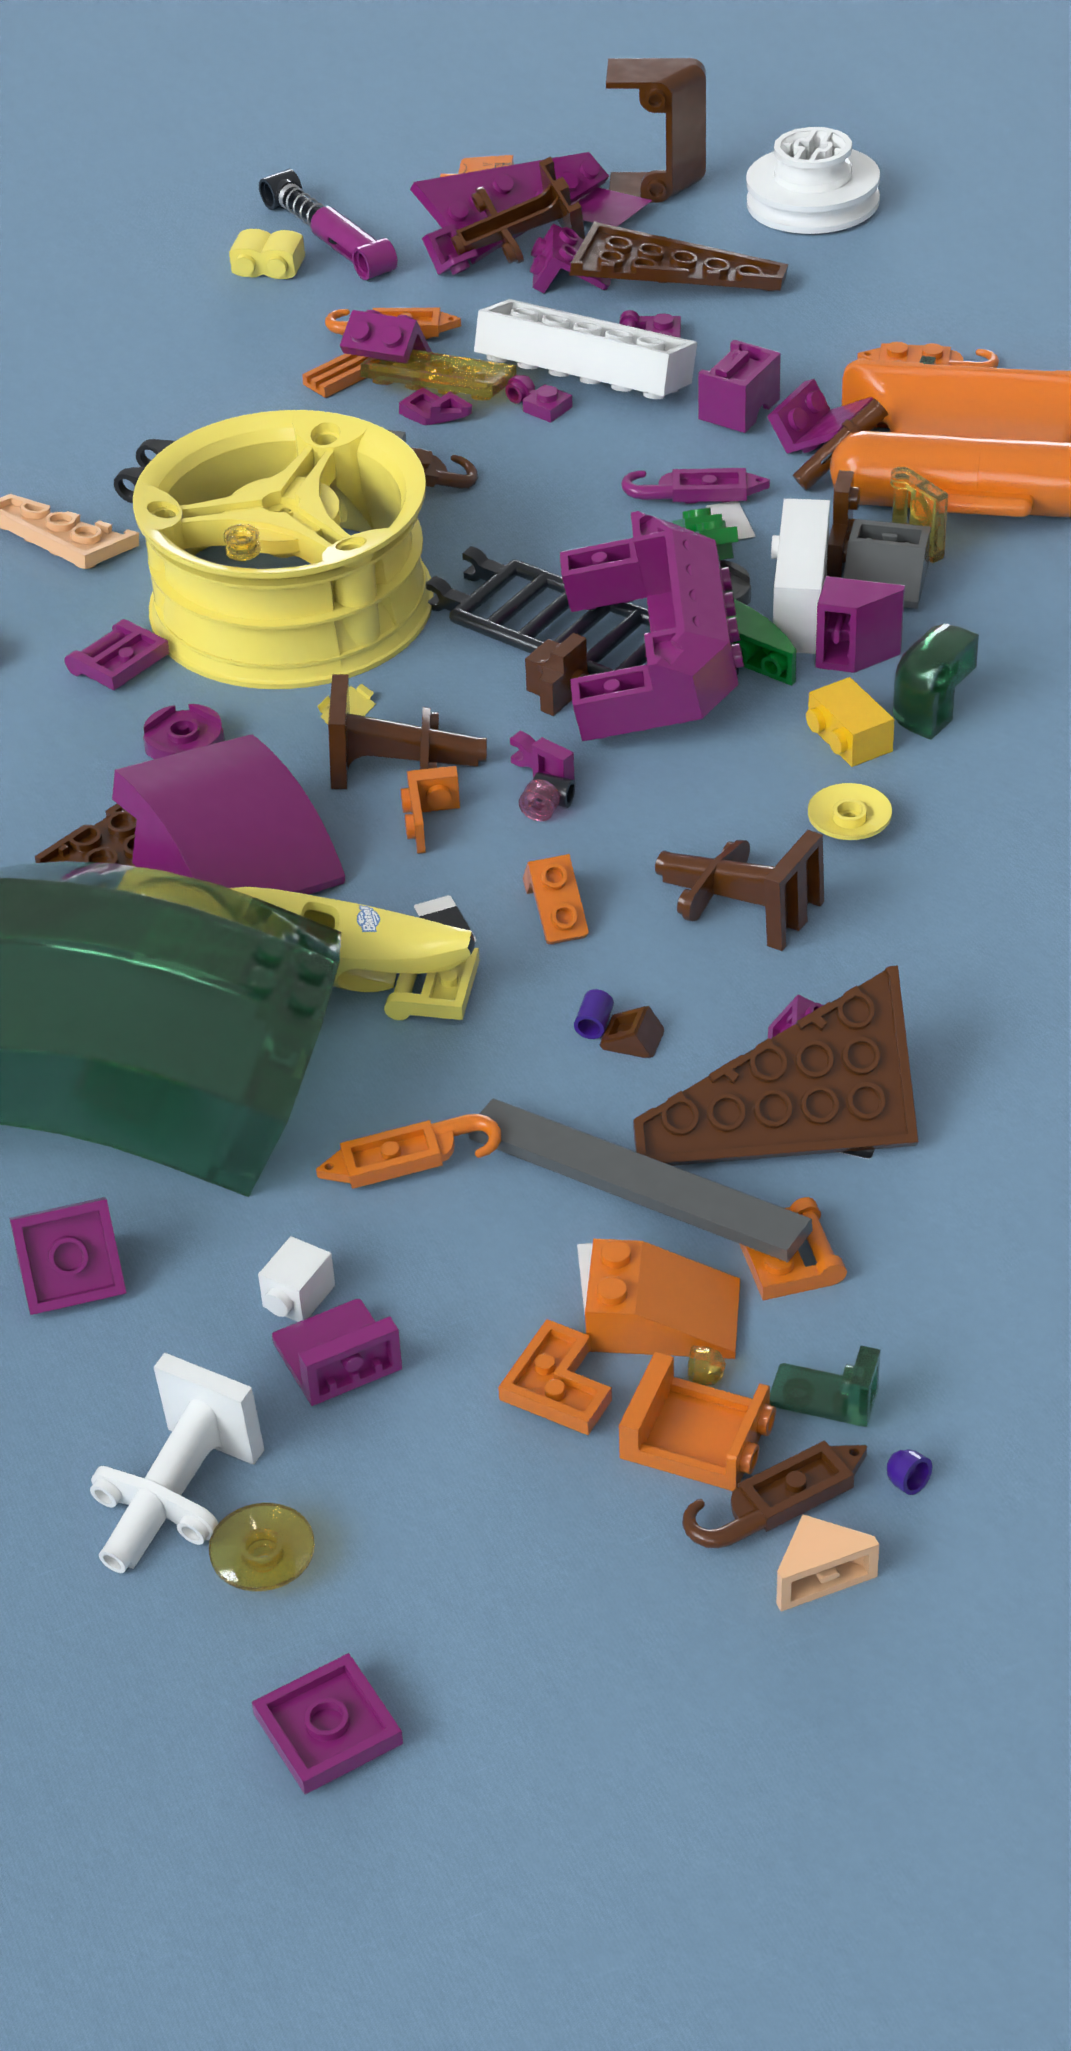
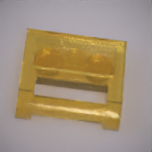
[890,467,948,563]

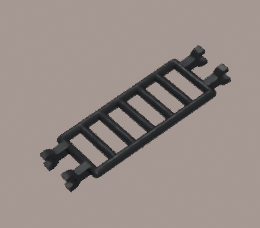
[426,546,739,675]

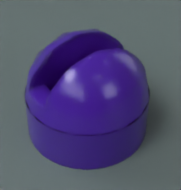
[886,1449,932,1495]

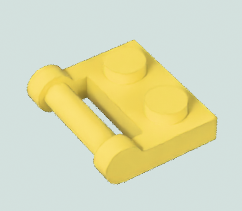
[384,948,480,1020]

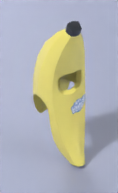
[208,884,475,992]

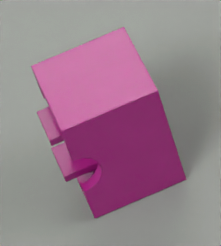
[698,340,781,433]

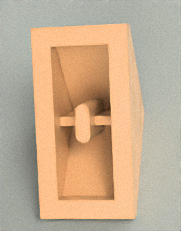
[776,1514,879,1612]

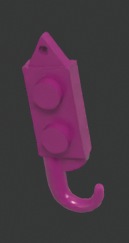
[621,468,770,504]

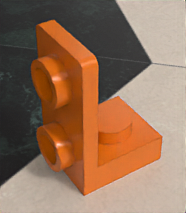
[400,766,460,854]
[523,854,589,944]

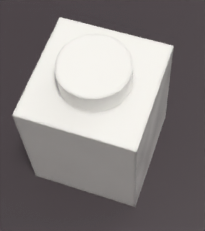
[258,1236,335,1322]

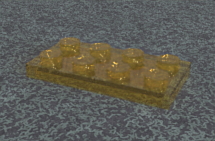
[360,349,516,401]

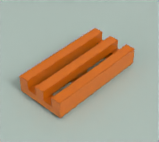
[302,354,379,398]

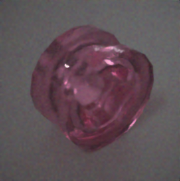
[518,779,560,822]

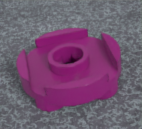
[143,704,225,759]

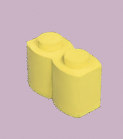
[229,229,305,279]

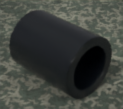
[530,772,575,808]

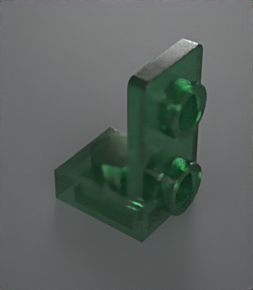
[770,1346,881,1427]

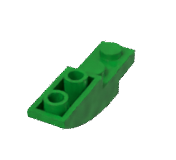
[673,507,739,560]
[729,599,797,686]

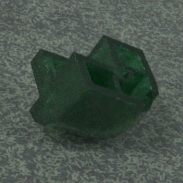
[893,624,979,740]

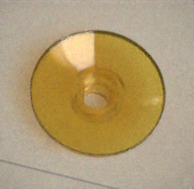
[209,1503,315,1591]

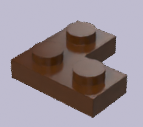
[827,470,860,578]

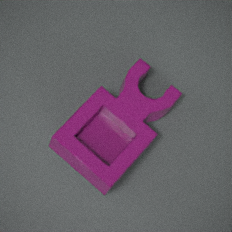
[510,730,575,780]

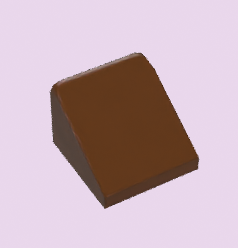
[599,1006,664,1058]

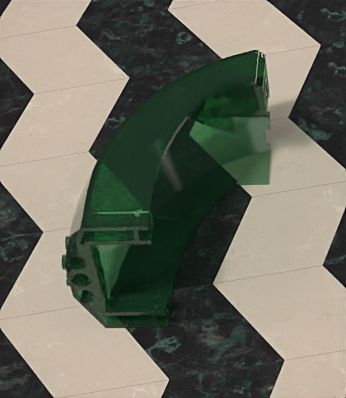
[0,861,341,1197]

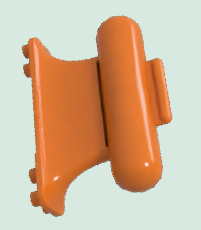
[830,358,1071,518]

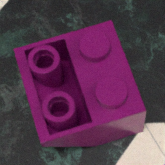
[815,576,905,673]

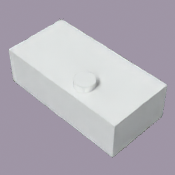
[771,498,830,654]

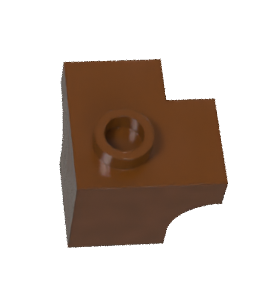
[525,633,589,716]

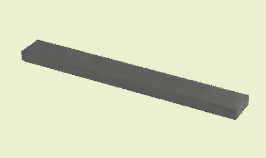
[468,1098,813,1262]

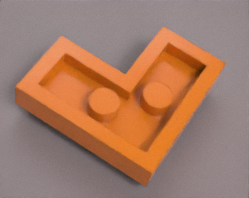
[498,1319,612,1435]

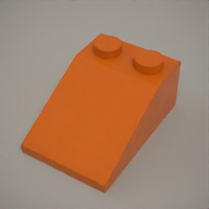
[585,1238,740,1359]

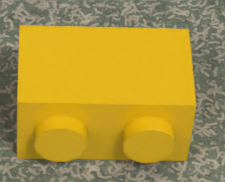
[806,677,895,767]

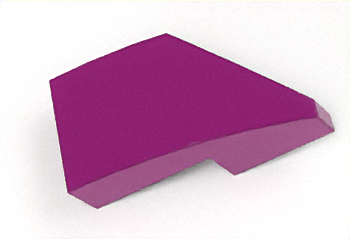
[399,387,472,426]

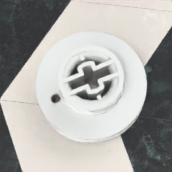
[746,127,880,234]

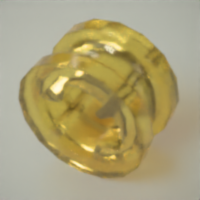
[223,524,261,561]

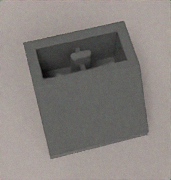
[844,519,931,609]

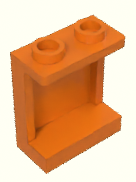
[619,1352,776,1491]

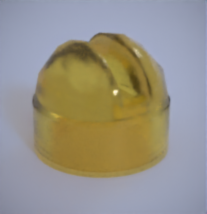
[688,1345,726,1386]

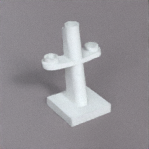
[90,1352,264,1573]

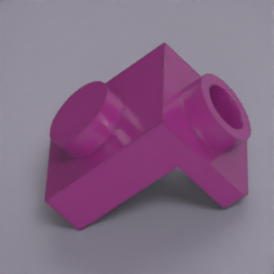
[422,224,478,275]

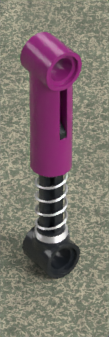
[259,169,398,280]

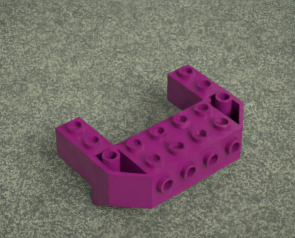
[560,511,744,742]

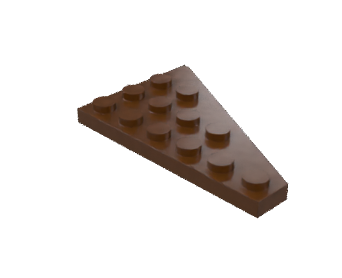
[633,965,919,1166]

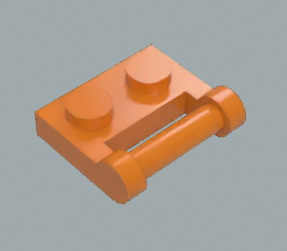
[739,1197,847,1300]

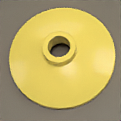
[808,783,892,840]

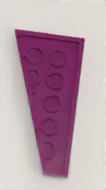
[410,152,609,265]

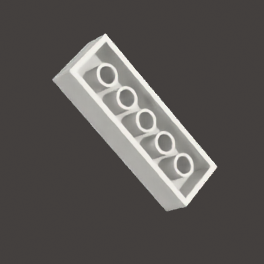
[474,299,697,399]

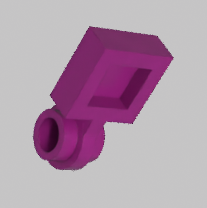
[505,375,573,423]

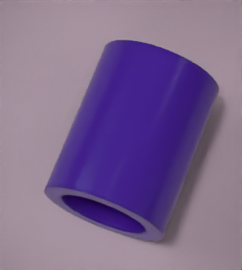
[574,989,614,1039]

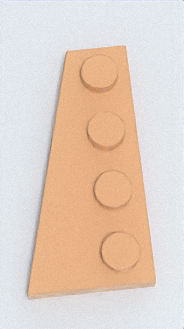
[0,494,139,569]

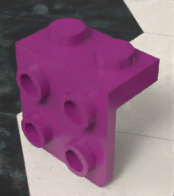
[530,223,611,293]
[340,310,433,364]

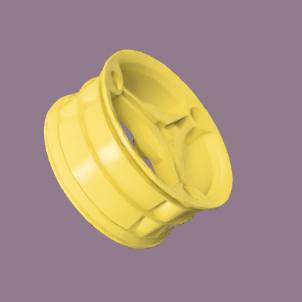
[133,410,434,689]

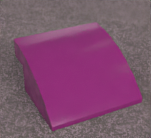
[112,734,345,925]

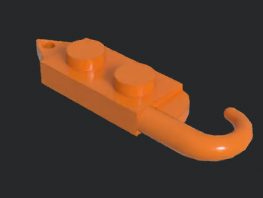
[325,307,461,339]
[857,342,999,368]
[316,1114,501,1189]

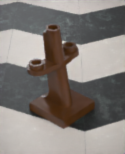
[451,156,585,264]
[328,674,487,789]
[655,829,824,951]

